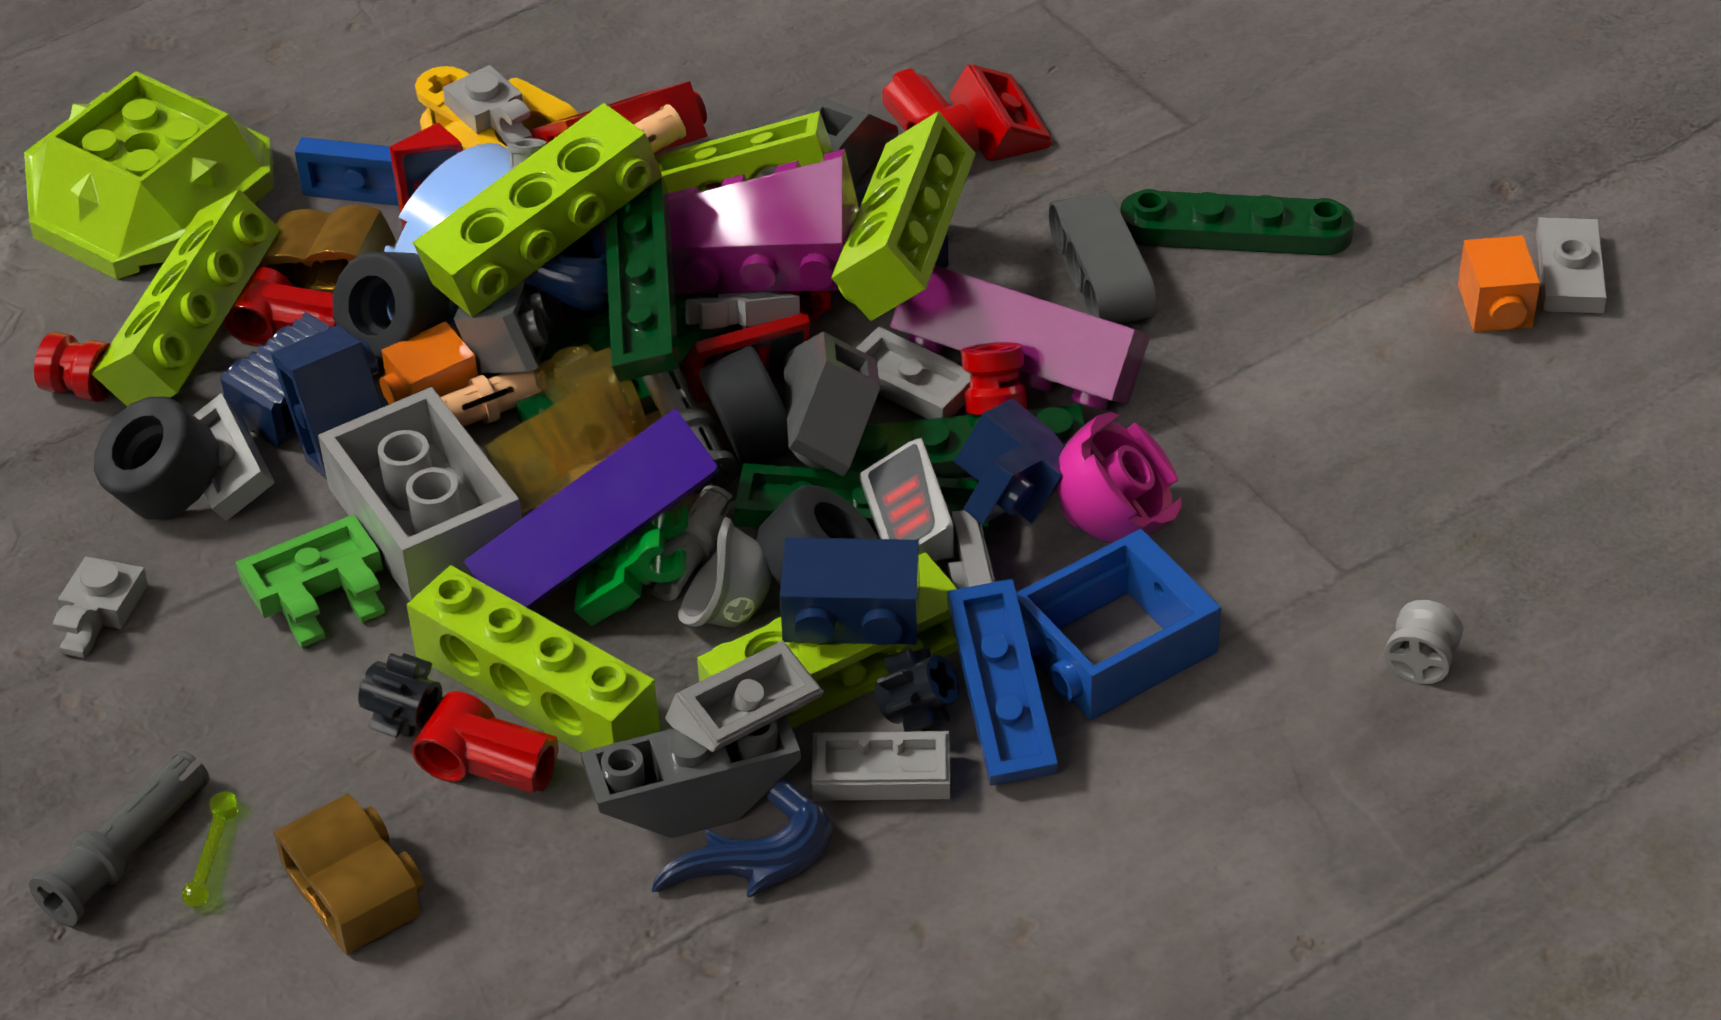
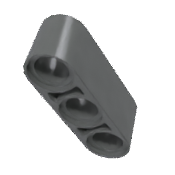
[1048,191,1157,325]

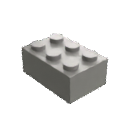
[318,387,522,601]

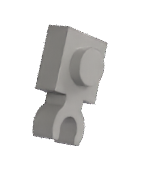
[685,292,800,329]

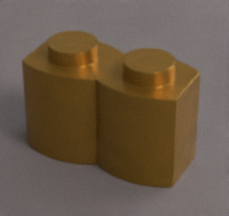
[257,205,396,293]
[273,793,424,955]

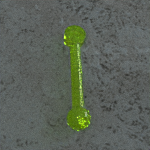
[181,791,239,909]

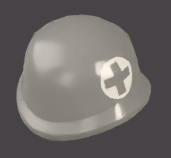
[678,517,772,628]

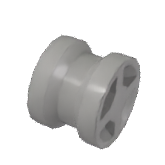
[1384,600,1464,684]

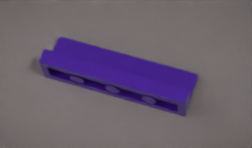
[464,408,719,609]

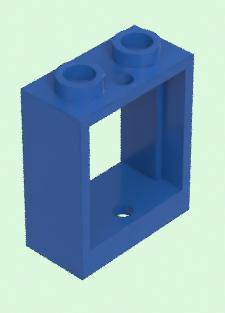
[1016,528,1221,720]

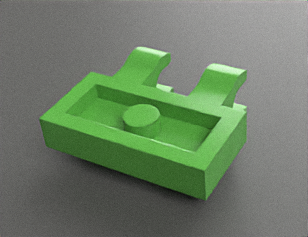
[236,514,385,648]

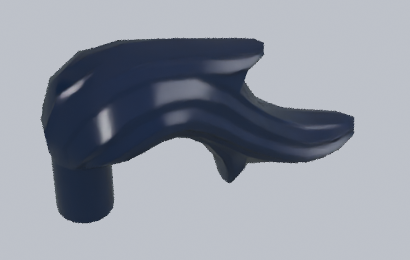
[523,253,608,311]
[652,778,833,898]

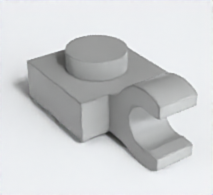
[443,65,533,144]
[53,556,148,658]

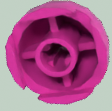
[1056,412,1181,543]

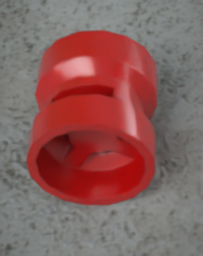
[33,331,110,402]
[961,342,1028,415]

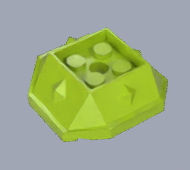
[24,71,274,280]

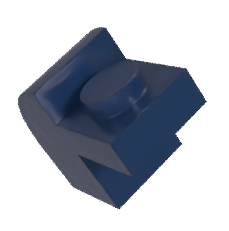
[954,399,1064,525]

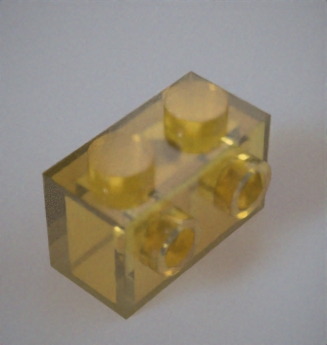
[482,381,631,513]

